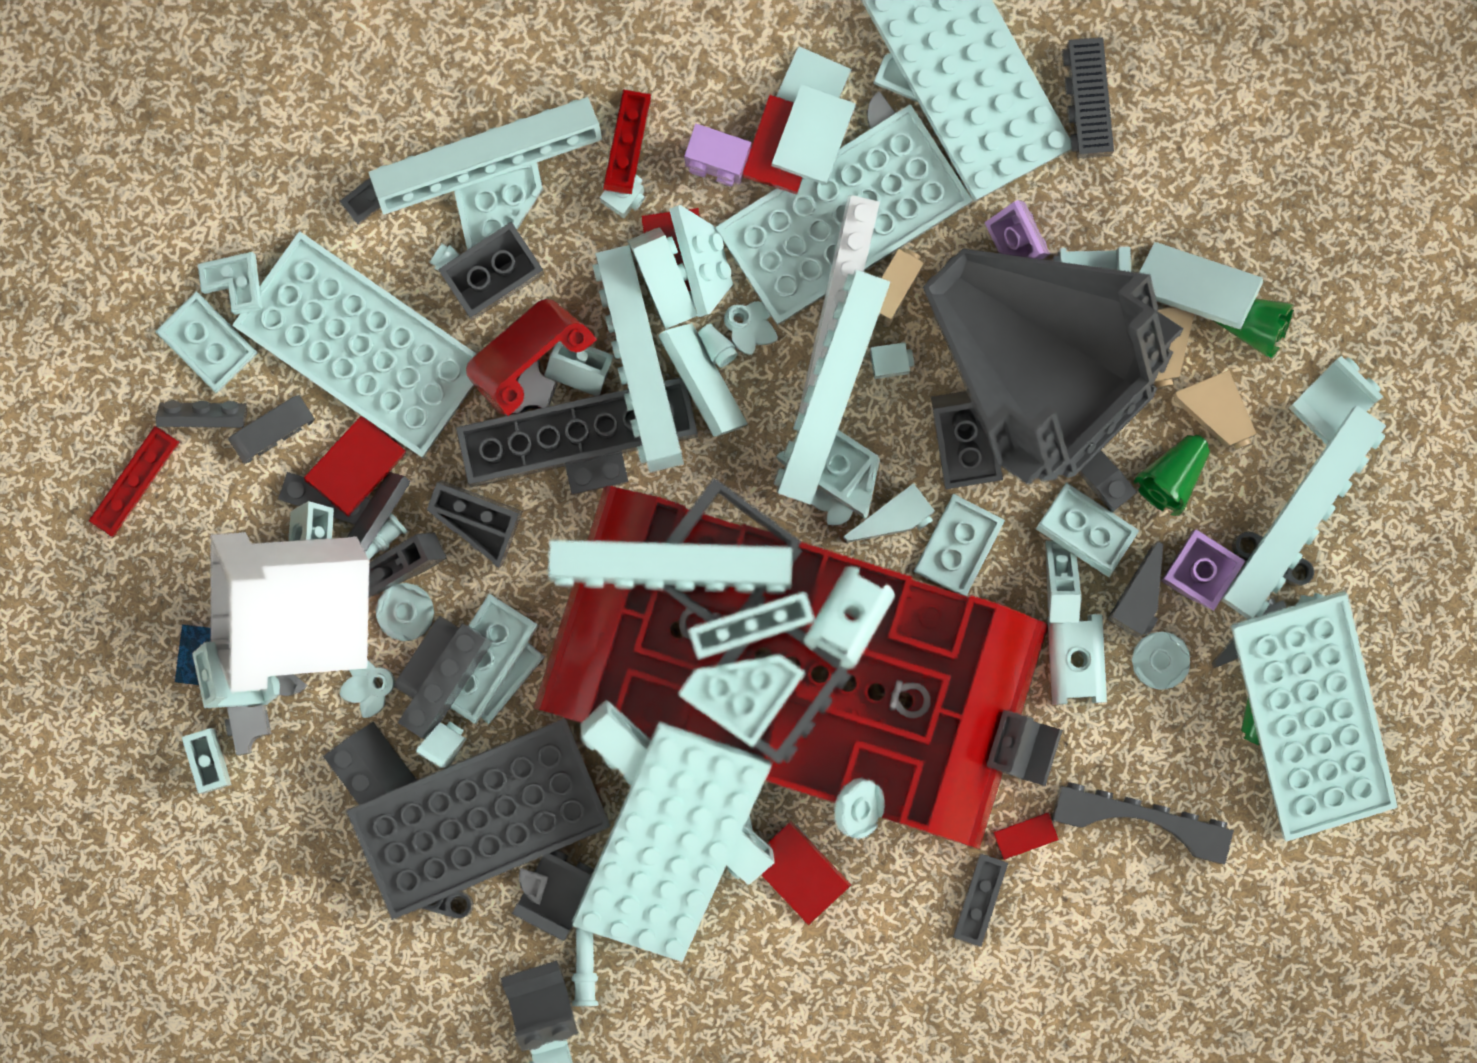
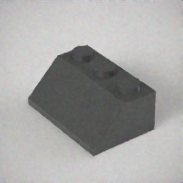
[438,222,544,321]
[323,722,417,804]

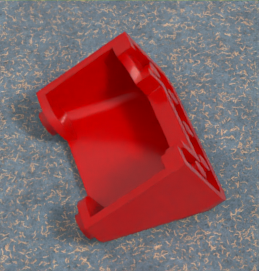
[466,299,597,416]

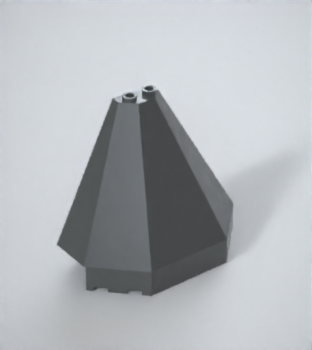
[923,249,1183,484]

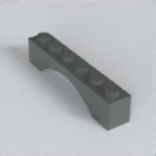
[1052,782,1234,865]

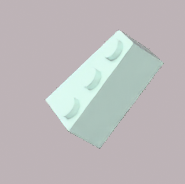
[627,227,698,329]

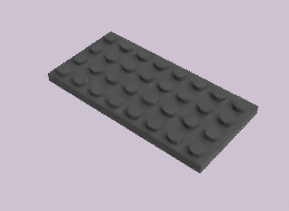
[346,718,611,920]

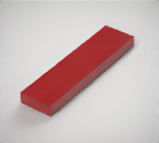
[603,89,652,195]
[88,425,180,538]

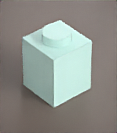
[870,342,914,379]

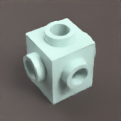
[600,175,645,219]

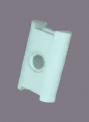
[804,567,895,669]
[1047,614,1107,705]

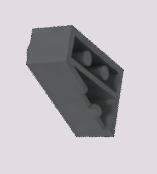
[427,480,523,568]

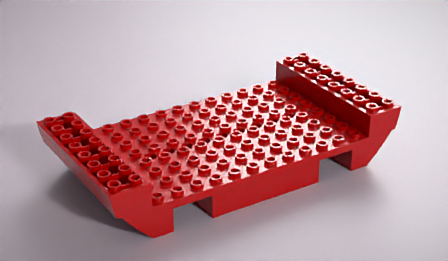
[533,486,1048,849]

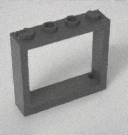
[662,478,802,623]
[717,603,851,764]

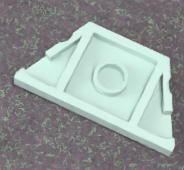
[669,205,733,317]
[776,430,880,519]

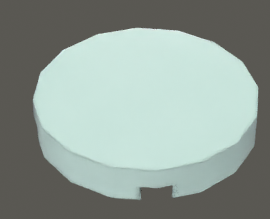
[376,583,434,641]
[1132,632,1190,690]
[835,778,884,839]

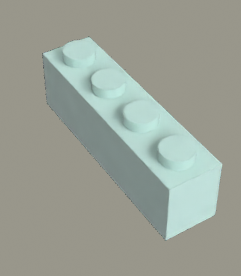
[689,592,814,659]

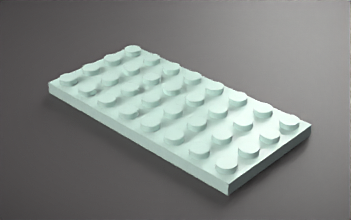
[861,0,1071,202]
[715,104,973,326]
[232,231,476,458]
[1231,591,1398,842]
[572,722,771,962]

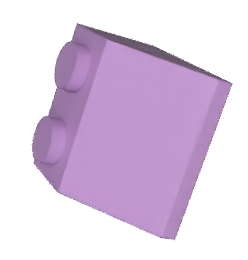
[984,200,1050,259]
[1160,529,1245,611]

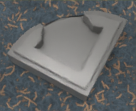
[867,91,895,129]
[277,674,308,696]
[519,868,549,905]

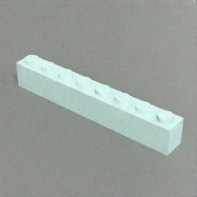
[368,97,602,215]
[593,245,684,473]
[773,270,890,505]
[1221,406,1386,620]
[548,540,792,593]
[581,700,774,885]

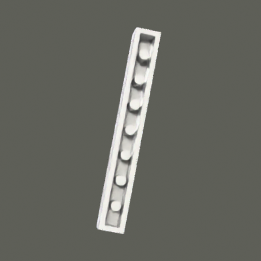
[798,195,880,414]

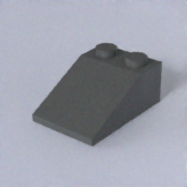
[931,391,1003,489]
[1107,541,1163,638]

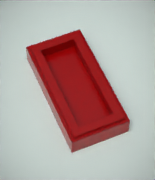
[993,812,1059,860]

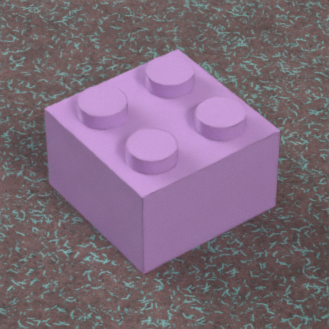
[684,123,751,187]

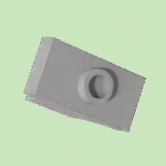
[511,360,557,415]
[225,705,272,756]

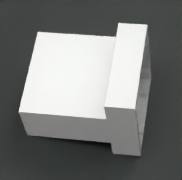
[211,532,369,692]

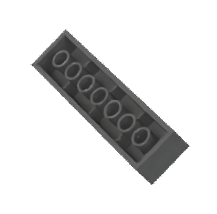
[456,378,698,487]

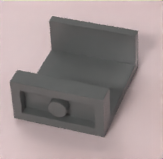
[987,710,1063,786]
[512,850,595,941]
[501,960,578,1051]

